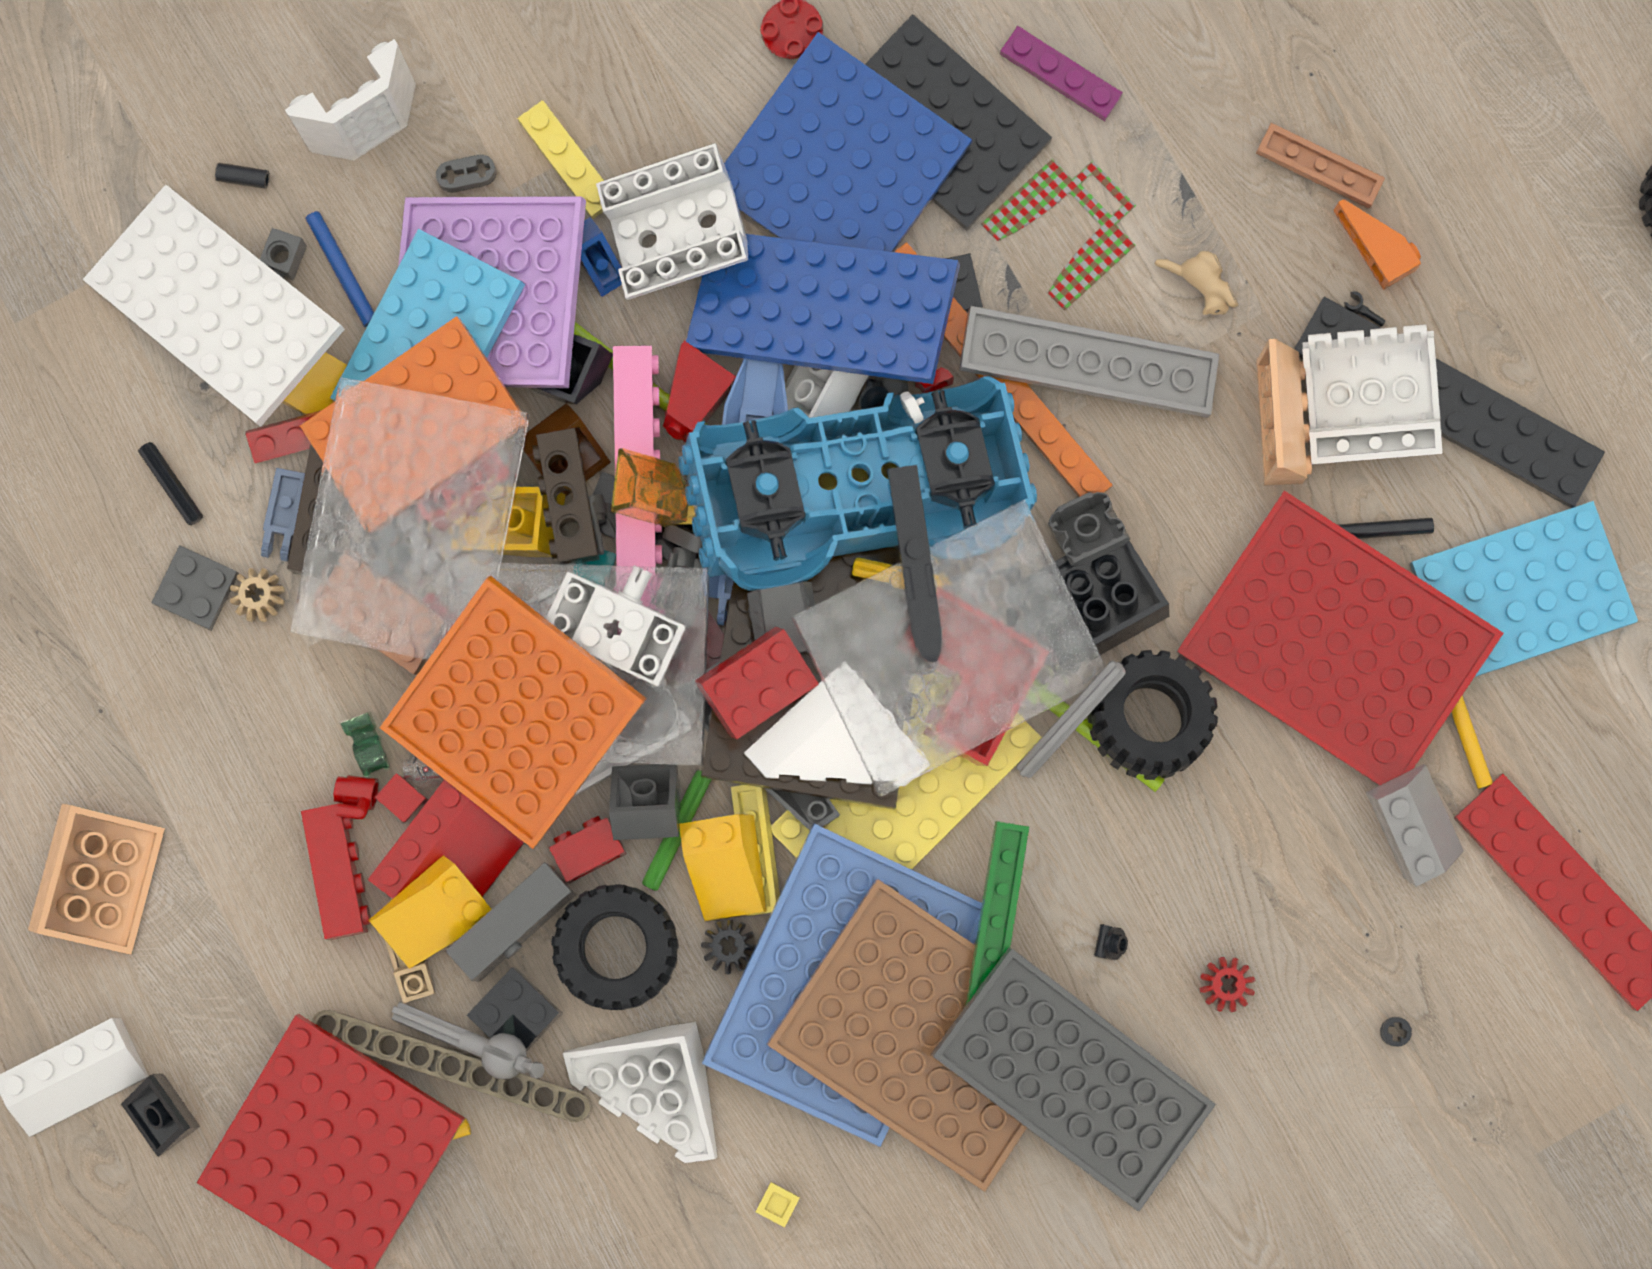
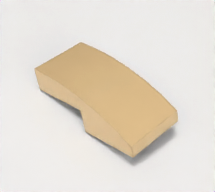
[385,941,435,1004]

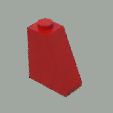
[662,340,736,443]

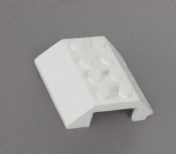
[1302,324,1443,464]

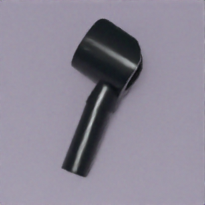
[1344,291,1386,327]

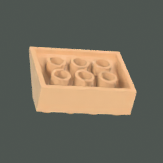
[1256,339,1312,485]
[28,804,165,955]

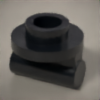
[859,379,889,410]
[1094,924,1128,960]

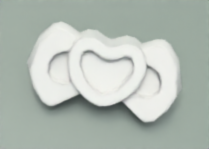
[900,391,925,424]

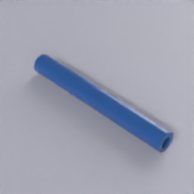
[305,211,374,327]

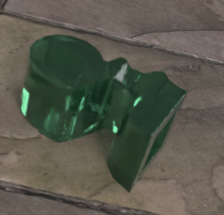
[340,711,390,777]

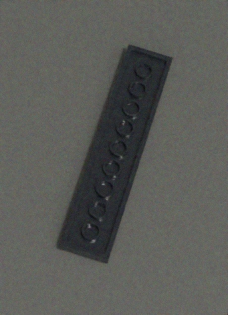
[1294,296,1605,508]

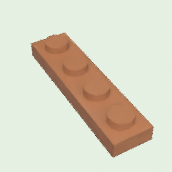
[1256,123,1385,209]

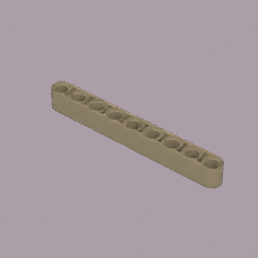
[312,1010,593,1122]

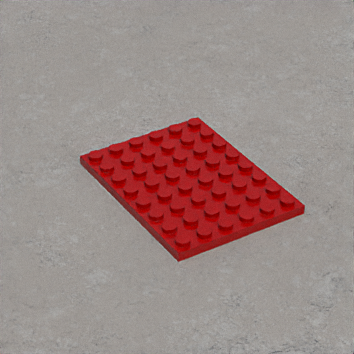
[1177,490,1504,786]

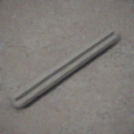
[1017,661,1126,778]

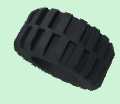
[1088,650,1218,780]
[551,884,679,1010]

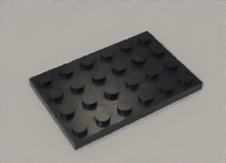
[865,14,1052,231]

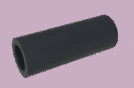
[215,162,270,189]

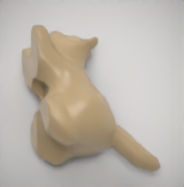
[1154,251,1238,315]

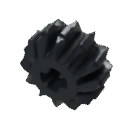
[701,918,756,974]

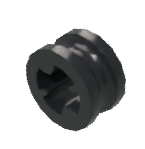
[1380,1017,1412,1046]

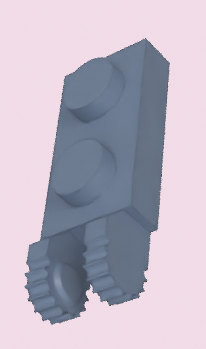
[261,468,305,562]

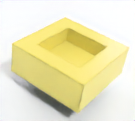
[756,1182,800,1228]

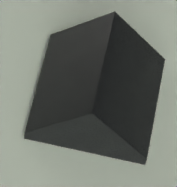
[121,1073,200,1157]

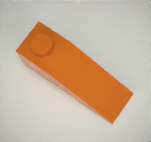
[1333,199,1421,290]

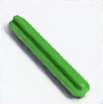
[642,770,712,891]

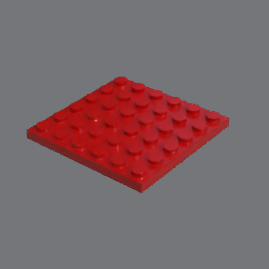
[196,1014,465,1269]

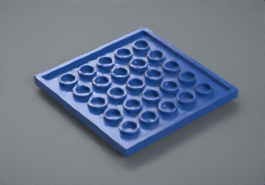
[724,32,973,252]

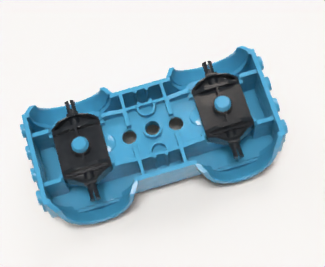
[678,376,1037,591]

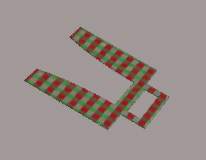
[981,159,1136,311]

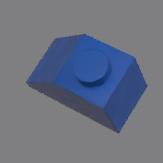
[580,217,622,297]

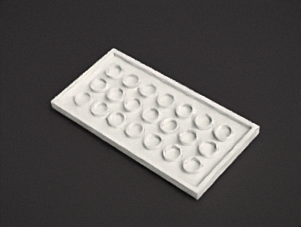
[83,185,345,427]

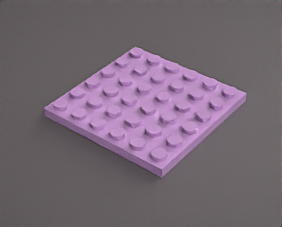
[398,196,586,388]

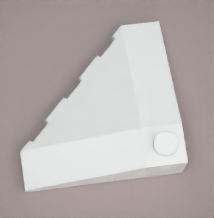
[744,661,929,787]
[563,1022,717,1163]

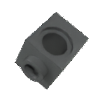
[260,228,307,281]

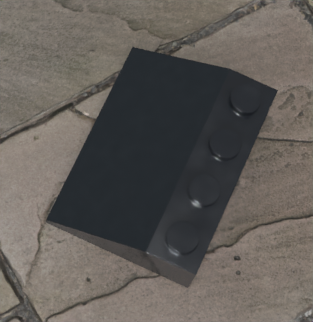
[1008,541,1170,679]

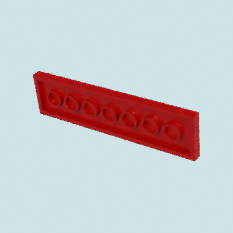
[1454,774,1652,1011]

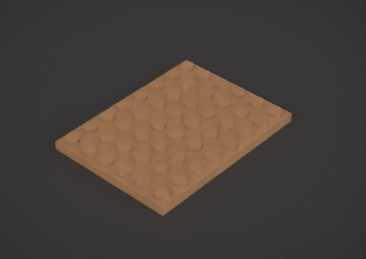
[766,879,1027,1192]

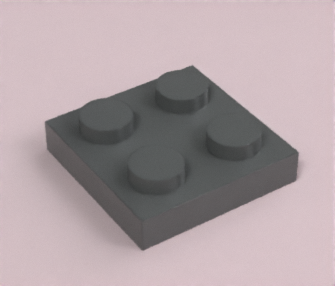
[151,545,239,631]

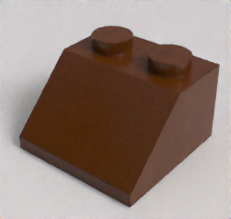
[516,403,611,497]

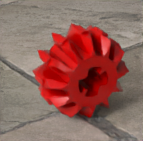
[1199,957,1255,1012]

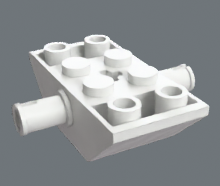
[546,565,687,687]

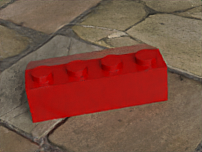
[367,779,524,899]

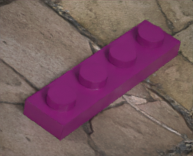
[1000,25,1123,122]

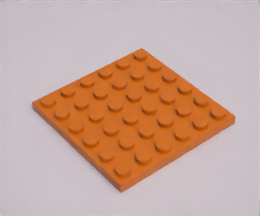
[380,576,647,849]

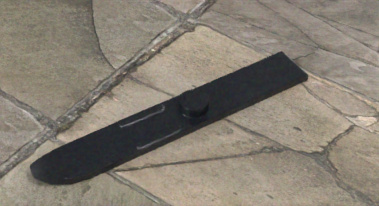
[887,465,942,663]

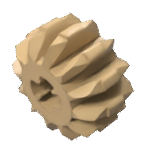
[230,568,285,622]

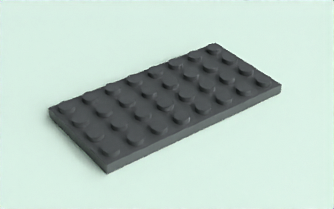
[930,947,1216,1212]

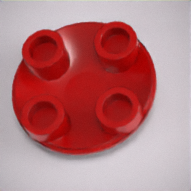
[760,0,823,59]

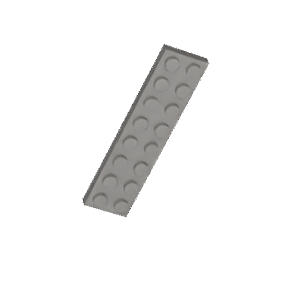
[959,306,1219,418]

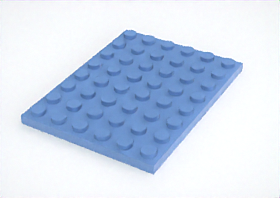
[701,824,982,1147]

